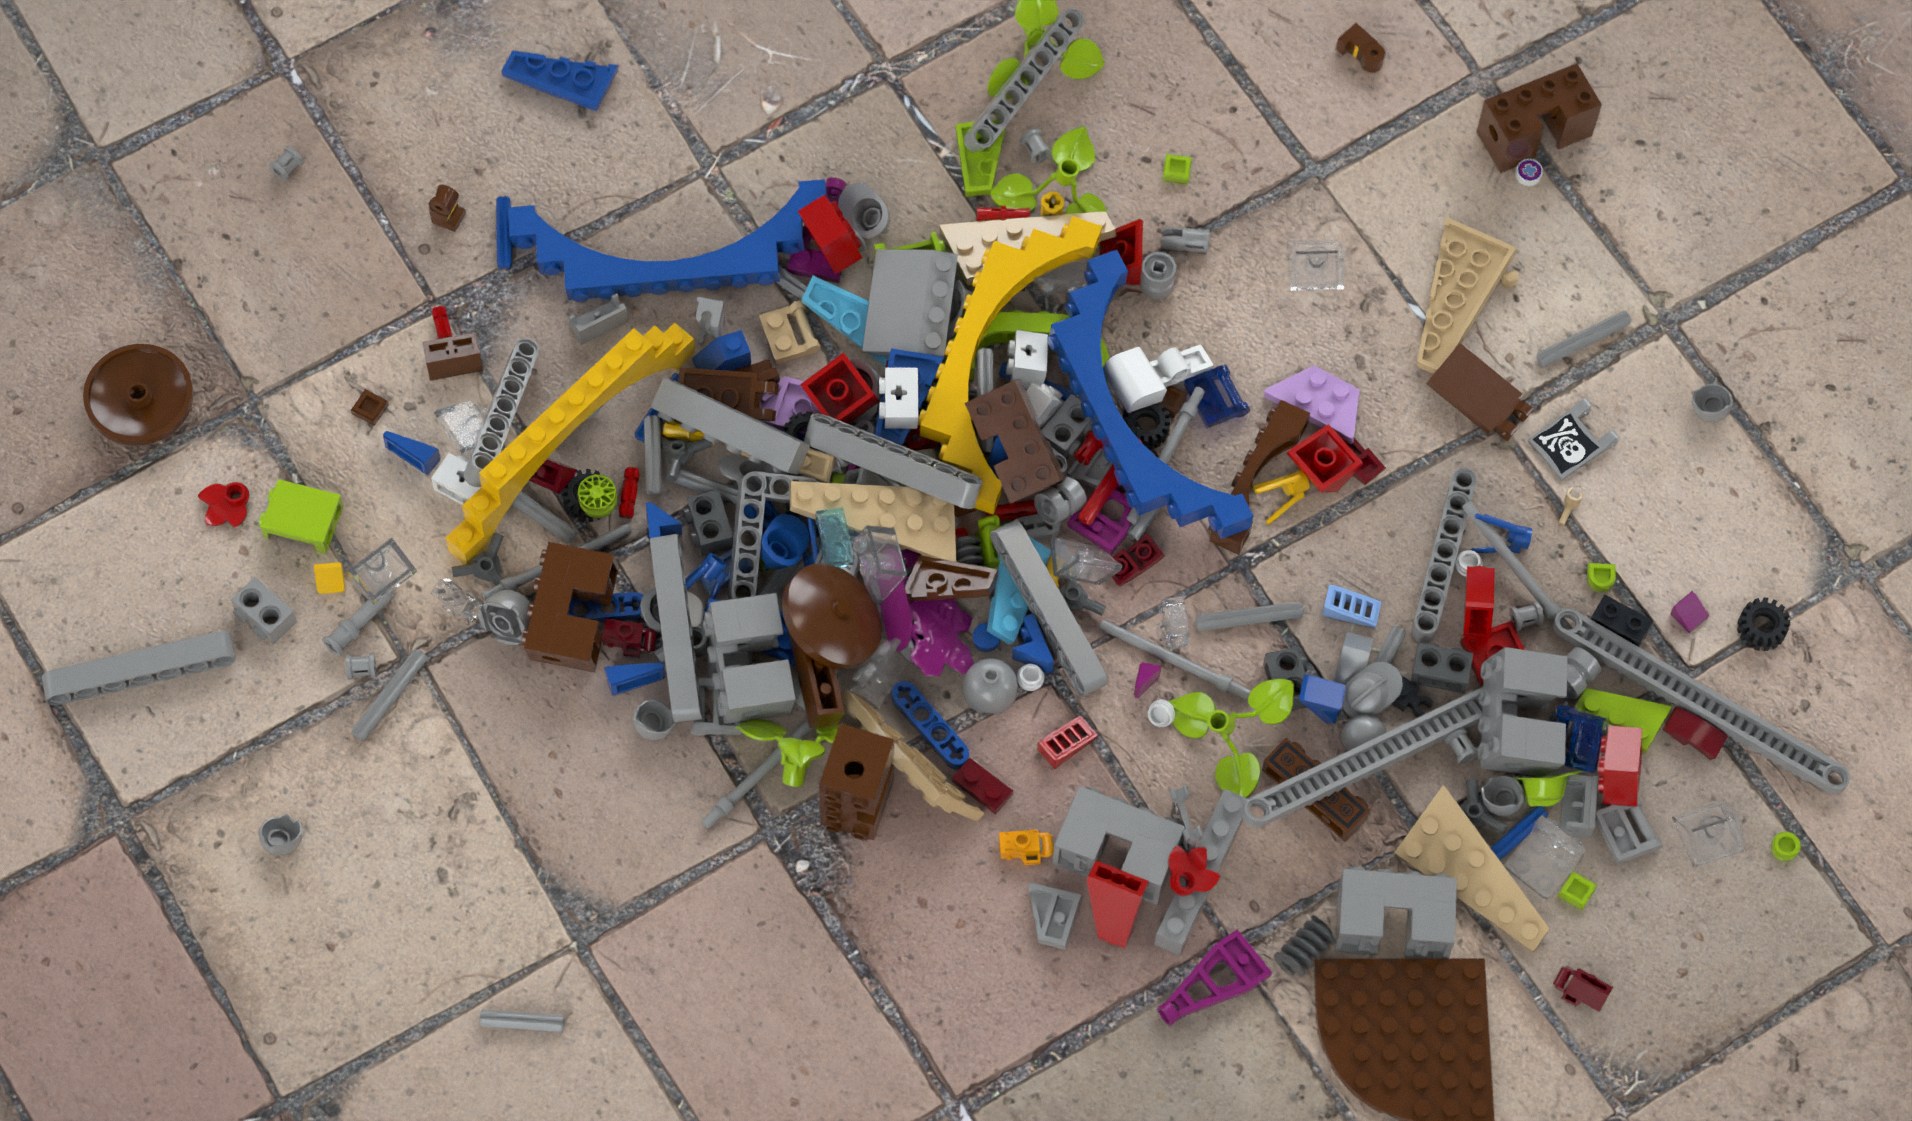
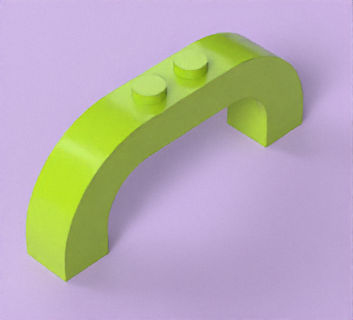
[953,310,1109,385]

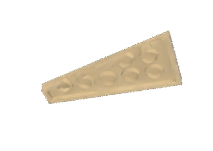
[939,211,1116,286]
[1417,217,1517,374]
[789,481,956,562]
[841,690,985,822]
[1394,785,1550,953]

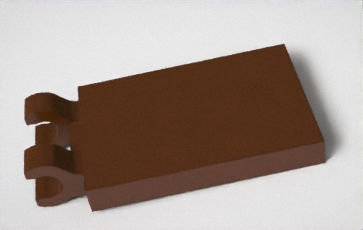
[1426,343,1534,441]
[674,368,779,423]

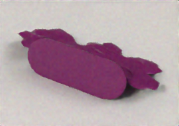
[874,545,974,676]

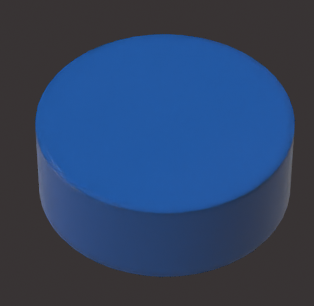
[973,623,1000,652]

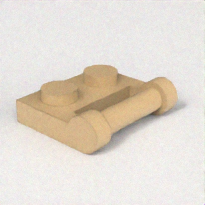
[759,301,821,365]

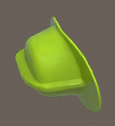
[1516,770,1582,806]

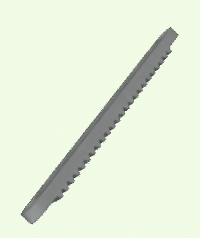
[1553,609,1850,794]
[1242,687,1483,828]

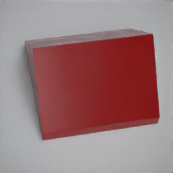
[1100,219,1143,285]
[1287,424,1363,493]

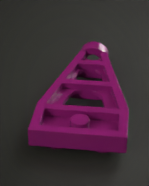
[787,177,847,283]
[1067,484,1132,555]
[1157,929,1272,1026]

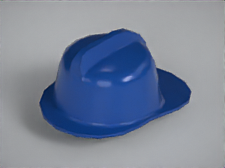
[760,514,810,570]

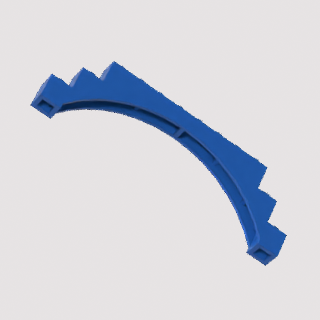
[508,179,827,302]
[1047,250,1254,539]

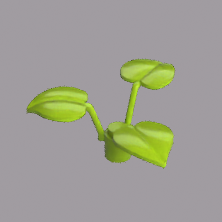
[987,0,1105,99]
[990,126,1108,215]
[1168,679,1294,798]
[735,719,839,787]

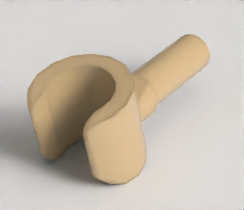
[1500,270,1519,288]
[1558,487,1583,526]

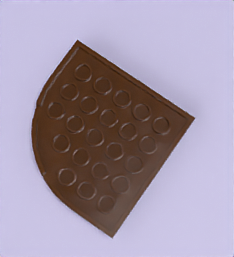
[1313,958,1495,1121]

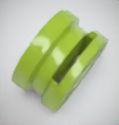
[578,474,617,518]

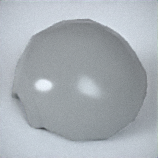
[1691,383,1733,422]
[633,699,676,741]
[1341,714,1386,751]
[1481,775,1525,816]
[259,814,303,856]

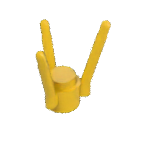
[1252,470,1310,525]

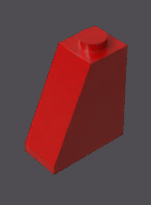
[1463,566,1495,638]
[1086,861,1149,948]

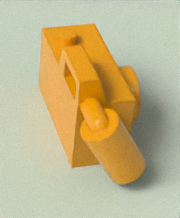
[999,829,1054,865]

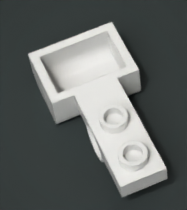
[1103,345,1214,413]

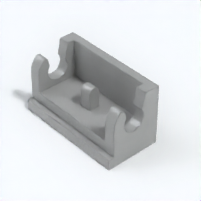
[568,294,628,345]
[696,297,726,346]
[1560,775,1598,838]

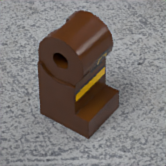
[1335,23,1386,73]
[429,184,466,232]

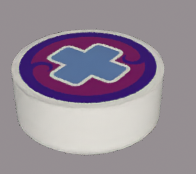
[1515,159,1543,186]

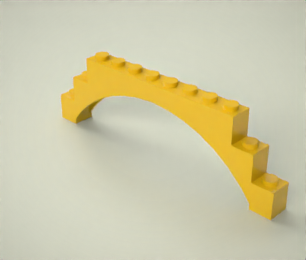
[918,216,1102,515]
[445,323,695,565]

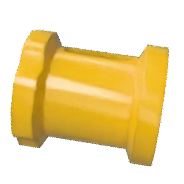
[1040,191,1064,216]

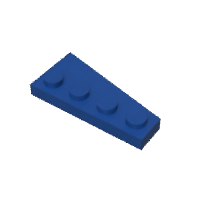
[501,50,618,112]

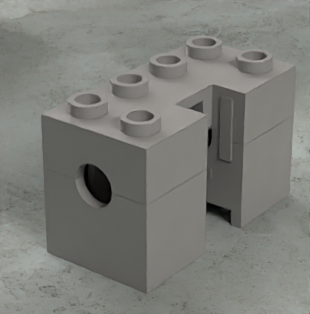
[702,593,796,724]
[1478,647,1568,777]
[1052,786,1185,905]
[1334,866,1457,958]

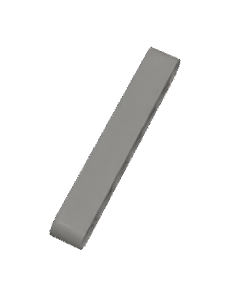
[964,8,1084,153]
[463,338,539,487]
[804,414,982,509]
[1411,467,1477,644]
[990,520,1108,697]
[650,534,703,723]
[41,631,236,705]

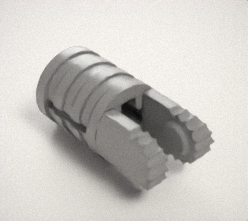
[1160,227,1209,253]

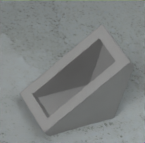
[1334,632,1374,685]

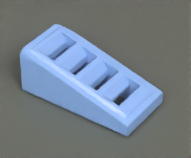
[1322,584,1382,628]

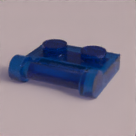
[1184,364,1250,429]
[1556,705,1607,773]

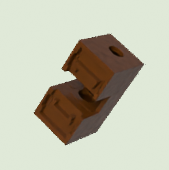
[1476,63,1602,173]
[965,379,1066,503]
[521,542,619,673]
[819,724,894,840]

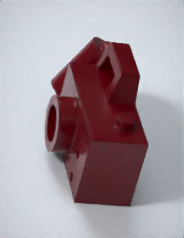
[602,619,657,658]
[1553,966,1613,1012]

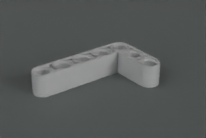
[728,471,817,600]

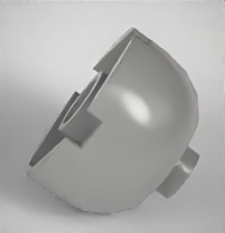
[478,590,530,645]
[963,658,1018,715]

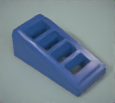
[383,431,440,475]
[604,662,665,696]

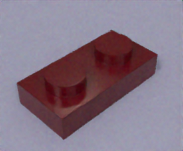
[952,758,1013,815]

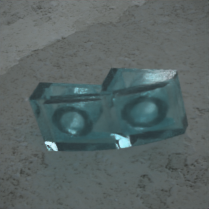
[815,507,854,567]

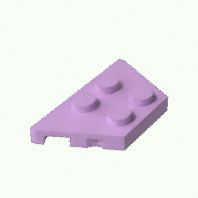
[1264,365,1359,444]
[759,376,821,435]

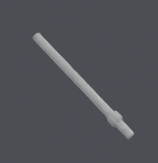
[1127,387,1205,524]
[1462,501,1573,630]
[481,523,632,601]
[1099,619,1252,700]
[701,719,814,829]

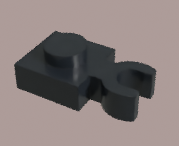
[1391,674,1433,718]

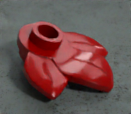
[198,482,250,528]
[1168,845,1220,896]

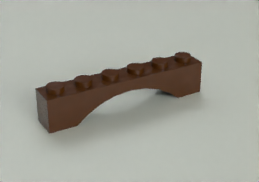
[1208,400,1310,555]

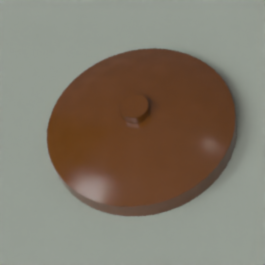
[83,344,194,446]
[782,563,882,669]

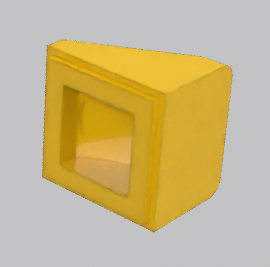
[314,562,345,594]

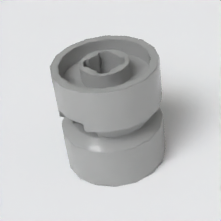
[1140,252,1176,300]
[1034,477,1086,525]
[1567,647,1601,700]

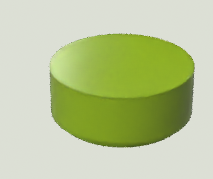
[1771,832,1801,861]

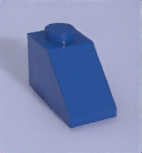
[692,330,751,371]

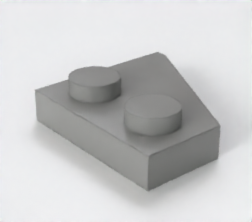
[1028,882,1082,950]

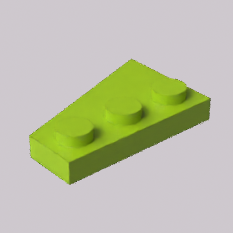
[955,119,1006,197]
[1575,688,1672,754]

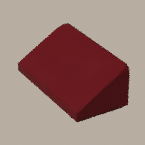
[529,457,577,493]

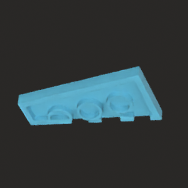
[801,276,889,367]
[987,523,1052,645]

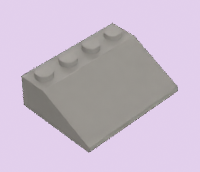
[862,249,958,357]

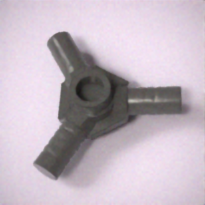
[660,435,713,482]
[452,532,504,585]
[1060,564,1106,616]
[1461,779,1508,834]

